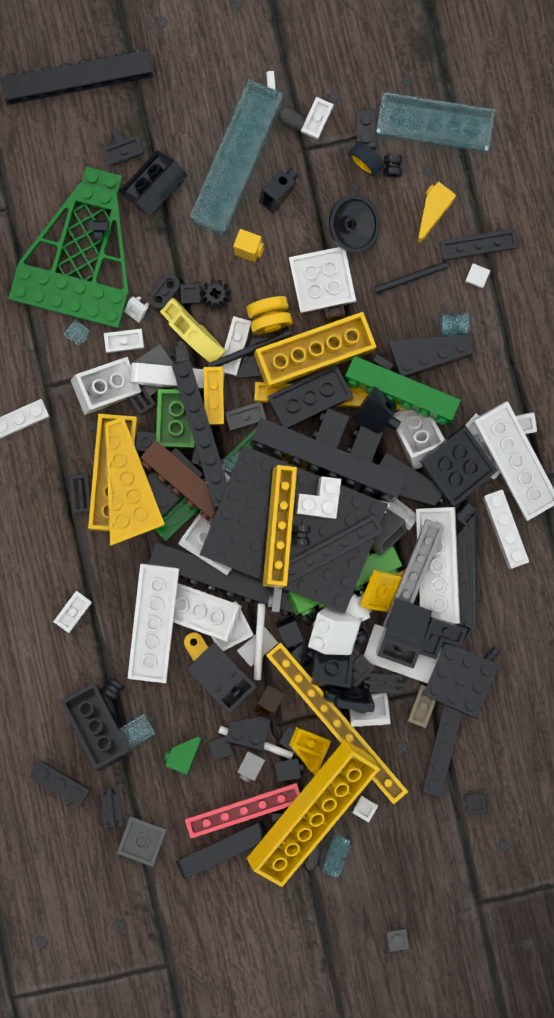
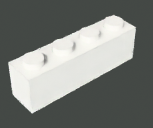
[482,489,529,570]

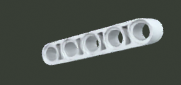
[130,363,225,391]

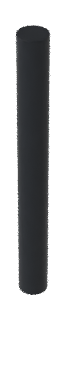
[374,261,448,294]

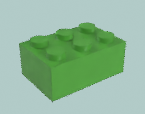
[156,389,195,450]

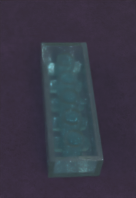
[376,92,495,153]

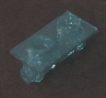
[322,835,351,878]

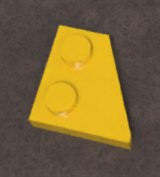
[289,727,331,775]

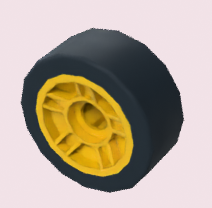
[348,141,384,176]

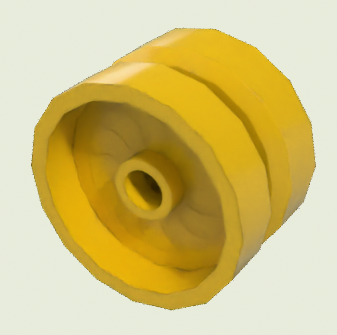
[246,296,293,335]

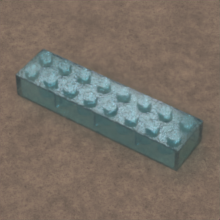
[190,79,283,236]

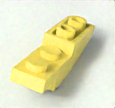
[160,298,226,362]

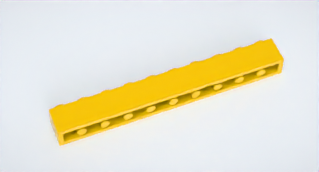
[266,643,408,804]

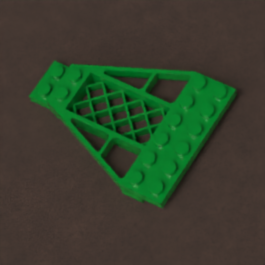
[8,166,129,329]

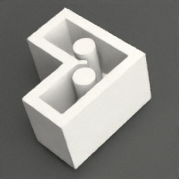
[294,477,341,519]

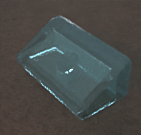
[120,714,155,749]

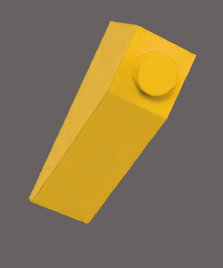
[418,181,456,244]

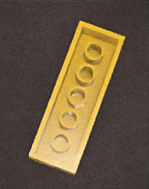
[254,312,376,389]
[88,414,139,532]

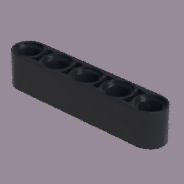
[176,821,268,879]

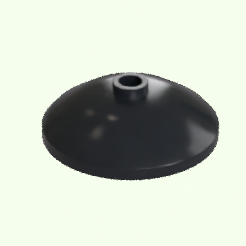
[329,195,380,253]

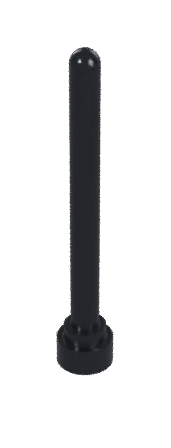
[206,326,293,367]

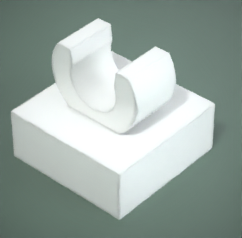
[124,296,149,323]

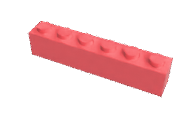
[185,782,300,838]

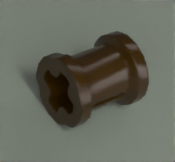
[324,304,346,324]

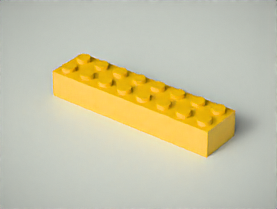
[247,740,380,887]

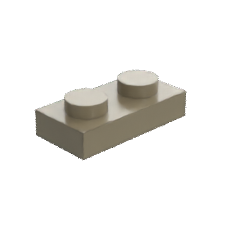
[408,685,436,728]

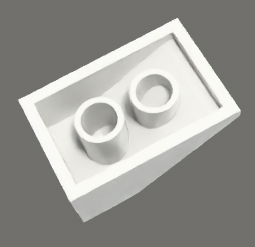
[71,357,141,415]
[393,409,445,470]

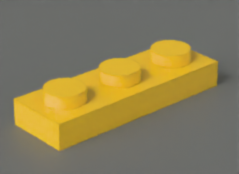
[203,367,224,425]

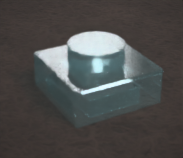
[64,320,91,346]

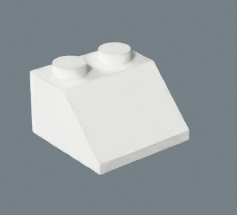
[308,606,362,655]

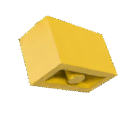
[233,229,264,263]

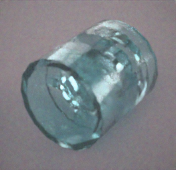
[441,312,470,337]

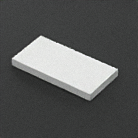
[173,583,242,642]
[364,624,442,683]

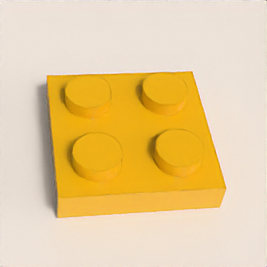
[360,570,403,612]

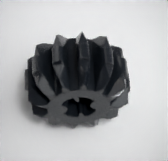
[200,279,232,311]

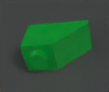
[164,737,202,775]

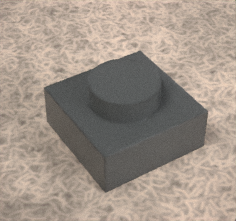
[386,928,409,952]

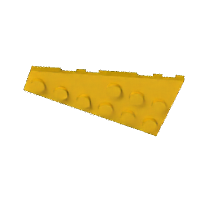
[105,417,165,546]

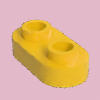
[184,633,208,661]

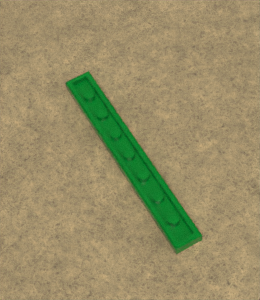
[154,427,257,542]

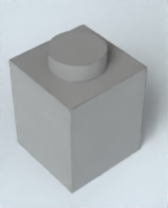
[238,751,265,783]

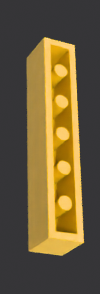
[263,465,297,588]

